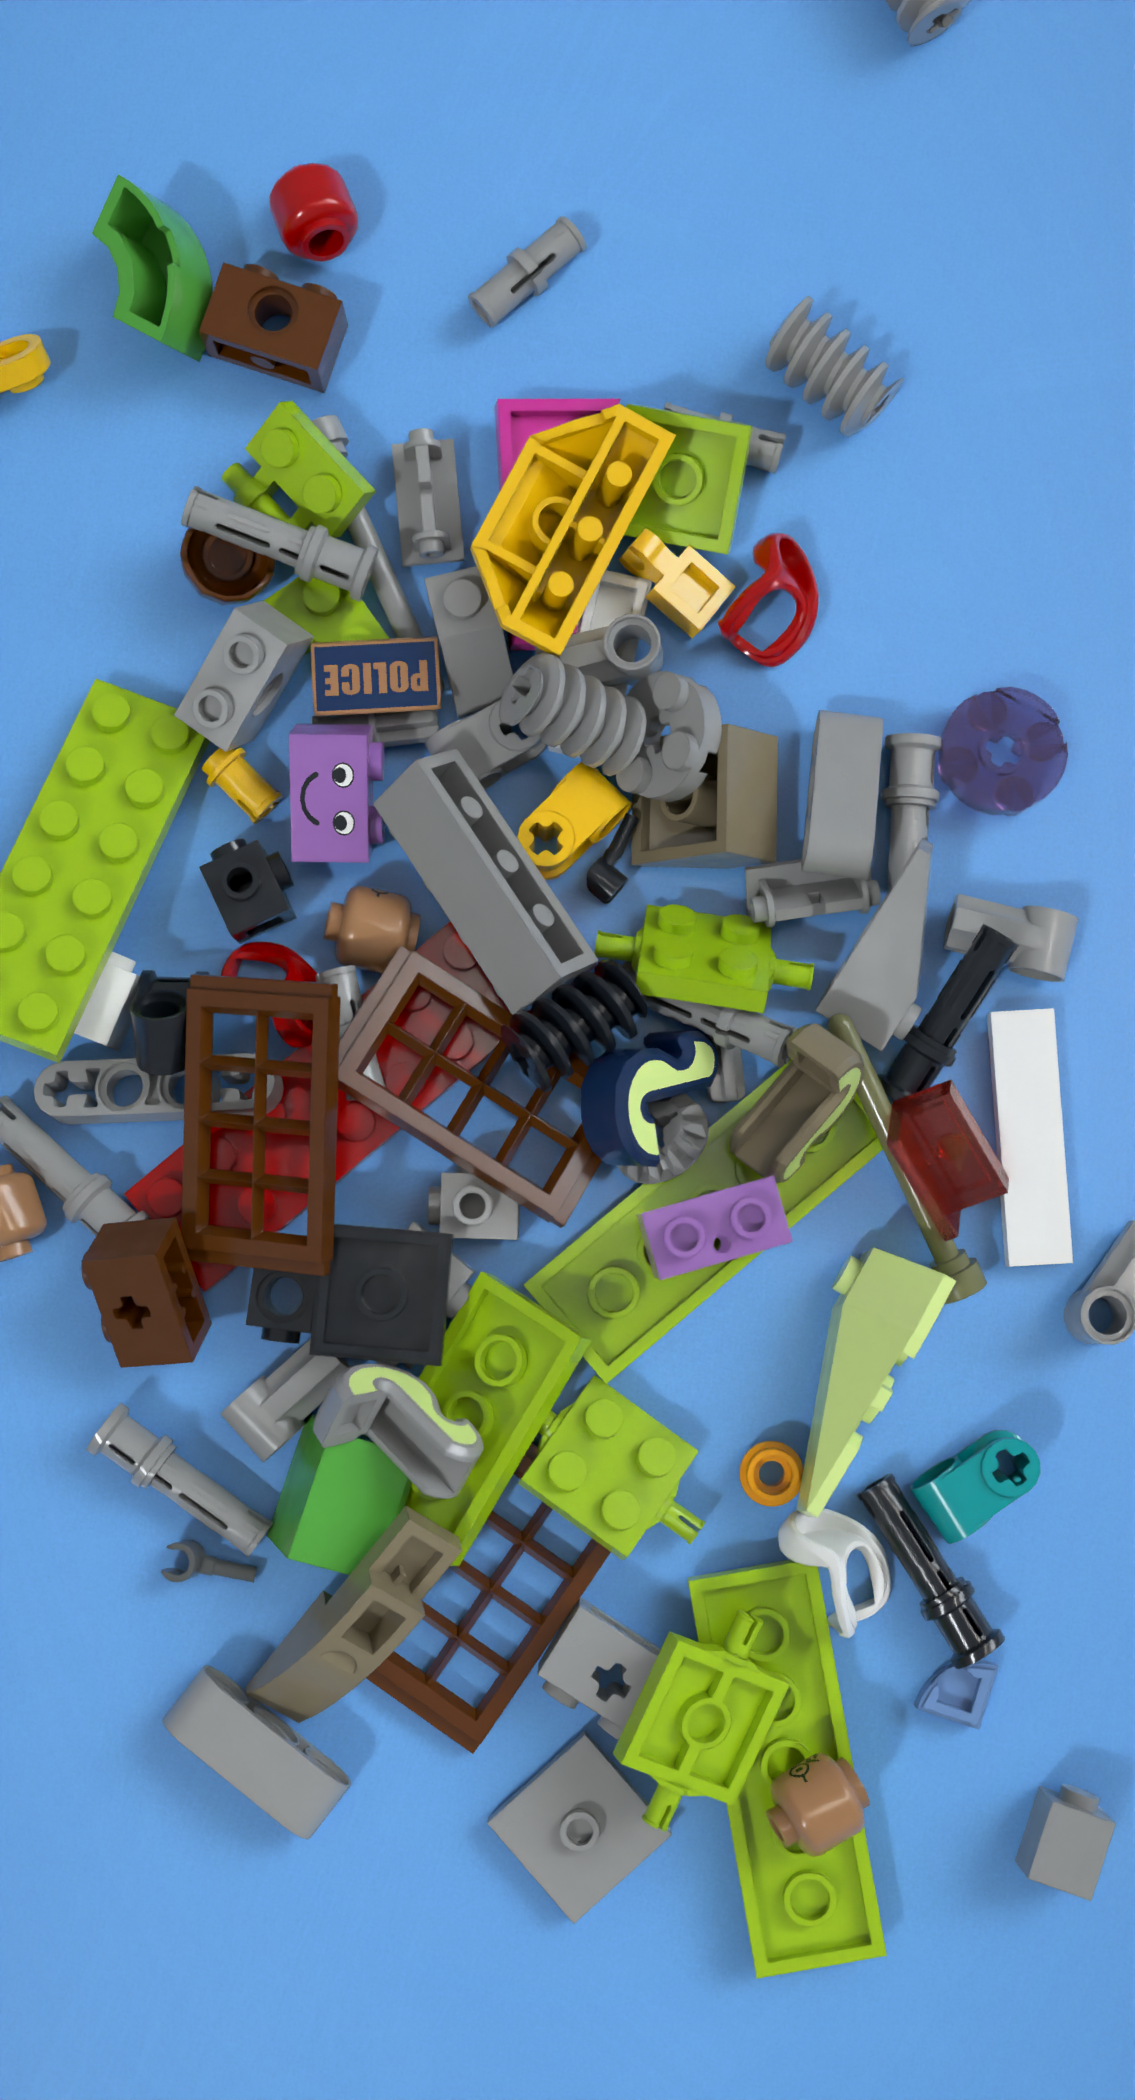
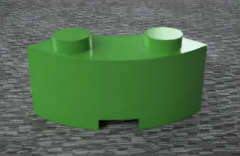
[92,174,213,362]

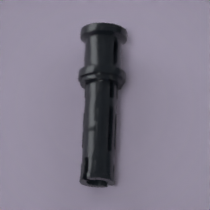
[877,923,1019,1113]
[857,1473,1005,1669]

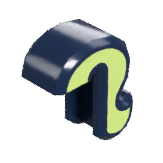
[581,1030,719,1167]

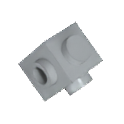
[428,1164,520,1240]

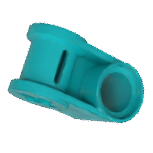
[910,1430,1040,1544]

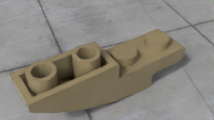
[245,1506,462,1723]

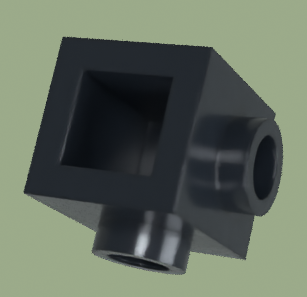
[199,839,297,944]

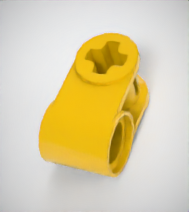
[517,762,632,880]

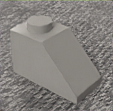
[424,566,513,718]

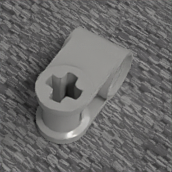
[425,700,547,790]

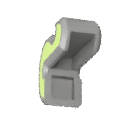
[313,1364,484,1499]

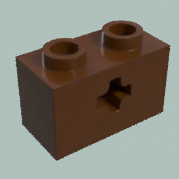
[81,1217,212,1368]

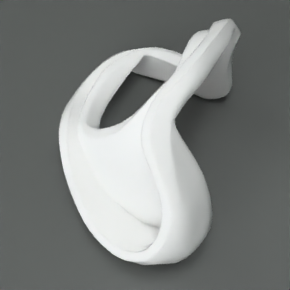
[778,1508,891,1638]

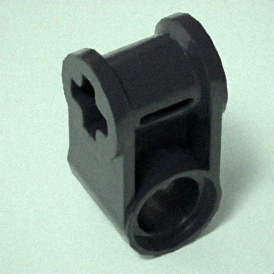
[130,970,209,1076]

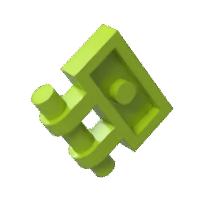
[221,401,376,538]

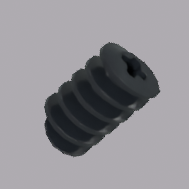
[501,959,648,1093]

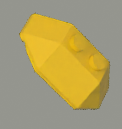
[470,404,676,658]

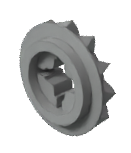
[617,1093,709,1184]

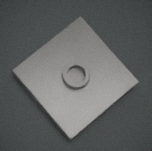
[487,1730,672,1924]

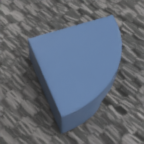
[914,1660,998,1730]

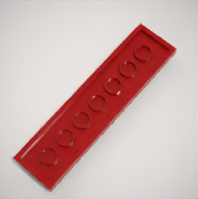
[124,921,597,1292]

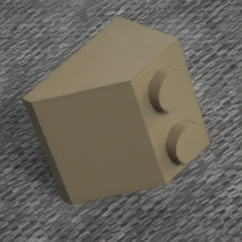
[631,724,778,869]

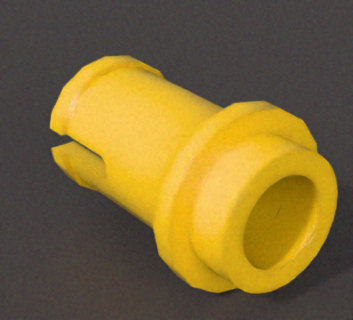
[202,747,283,824]

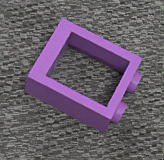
[636,1176,793,1280]

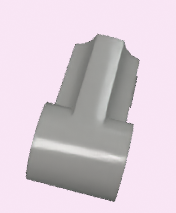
[535,614,663,686]
[943,894,1078,982]
[1064,1220,1135,1345]
[221,1339,350,1463]

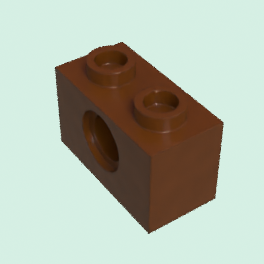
[199,262,348,393]

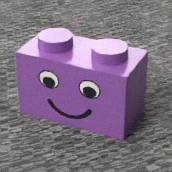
[289,724,385,863]

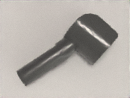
[161,1540,257,1583]

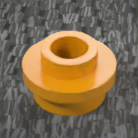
[739,1441,804,1507]

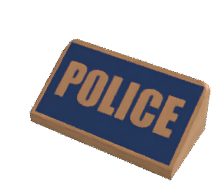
[311,636,442,716]

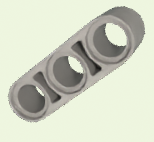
[801,710,883,880]
[162,1665,351,1839]

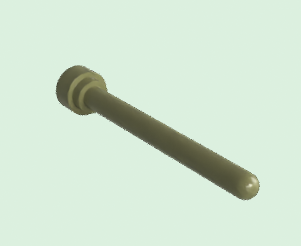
[827,1013,987,1304]

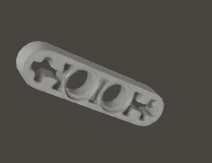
[34,1053,284,1125]

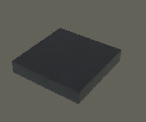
[309,1224,454,1366]

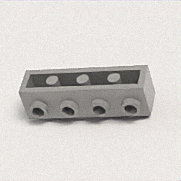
[373,748,599,1015]

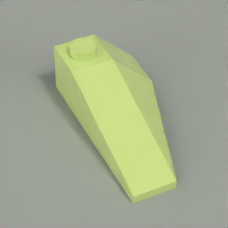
[796,1247,956,1518]

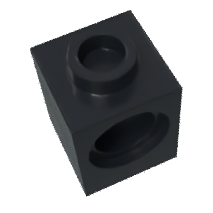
[246,1268,317,1344]

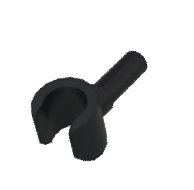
[586,813,640,904]

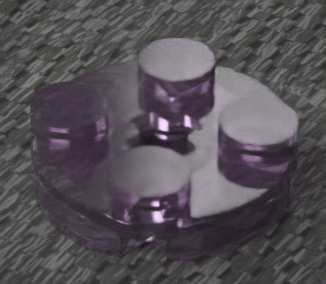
[938,687,1068,816]

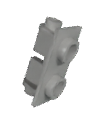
[392,428,465,567]
[745,859,881,927]

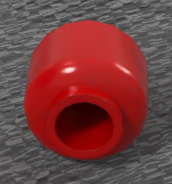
[269,163,358,262]

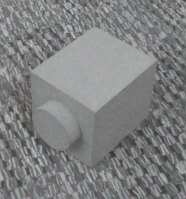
[1015,1784,1116,1901]

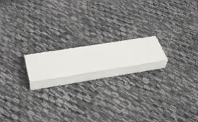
[987,1008,1073,1267]

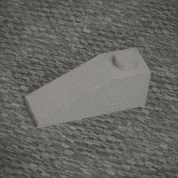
[816,838,933,1051]

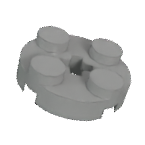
[616,671,722,802]

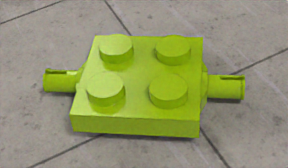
[594,904,814,1013]
[518,1375,705,1561]
[613,1609,790,1832]

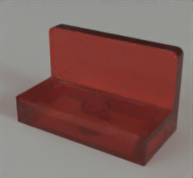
[887,1079,1009,1241]

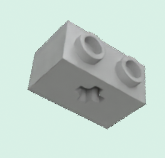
[537,1597,661,1740]

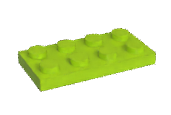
[404,1271,592,1566]

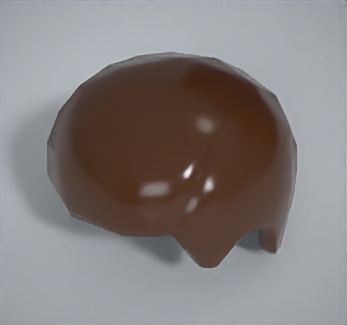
[180,527,275,605]

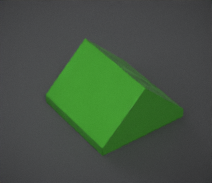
[266,1413,412,1575]

